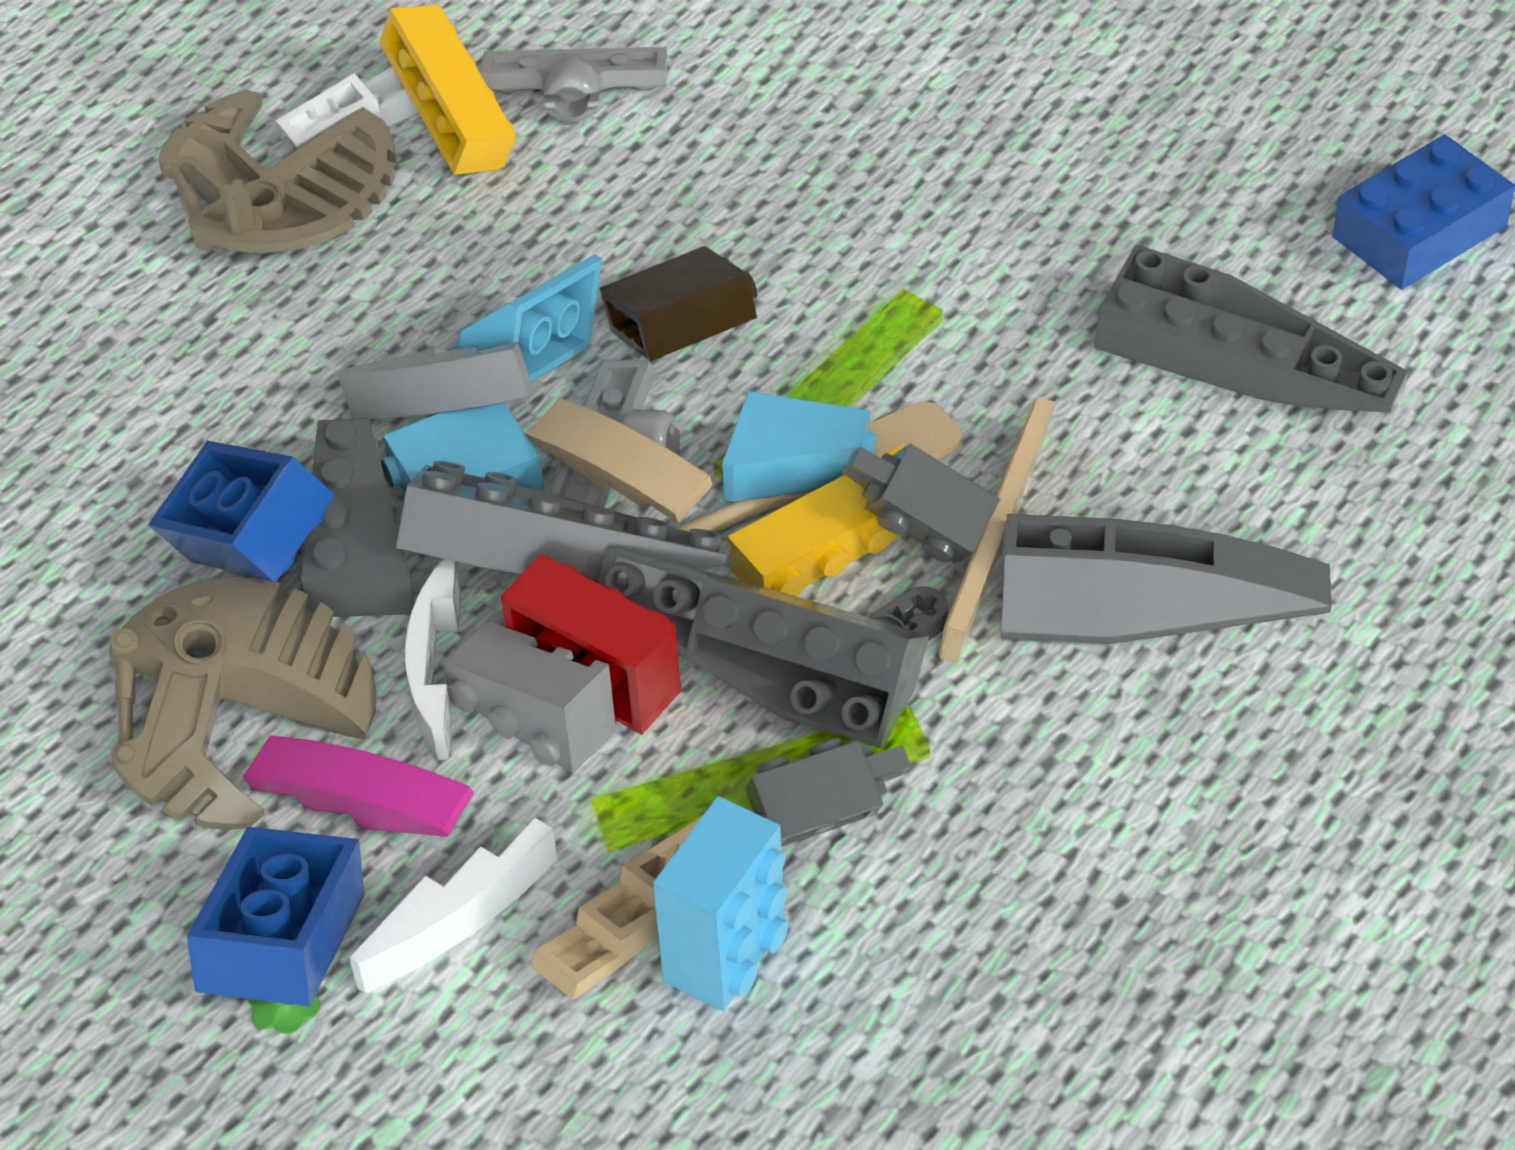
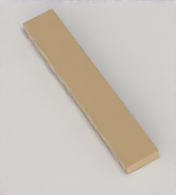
[938,396,1055,663]

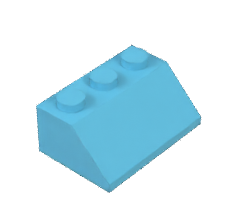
[456,255,602,383]

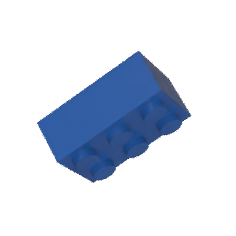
[1332,134,1515,290]
[148,440,335,583]
[187,826,365,1006]

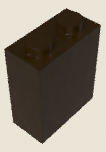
[599,246,758,362]

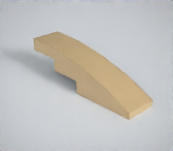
[526,397,713,524]
[531,818,701,1001]

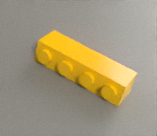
[379,5,517,175]
[727,444,905,596]

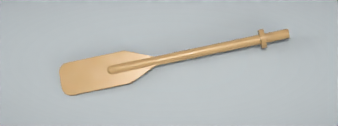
[589,402,962,583]

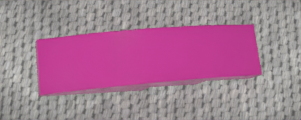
[243,735,474,837]

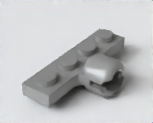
[480,47,668,123]
[550,360,680,507]

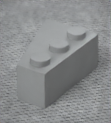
[443,621,616,774]

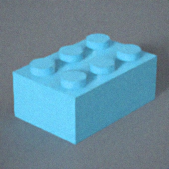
[653,796,788,1012]

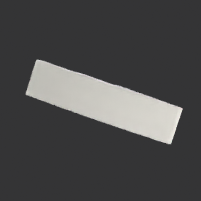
[276,67,418,150]
[349,818,557,993]

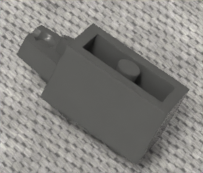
[842,443,1001,563]
[745,738,911,847]

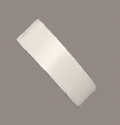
[405,559,461,760]

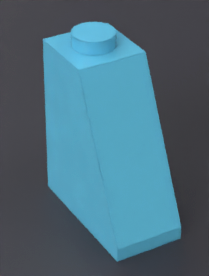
[722,391,878,502]

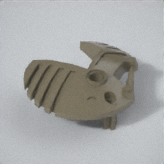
[158,90,396,253]
[109,577,376,830]

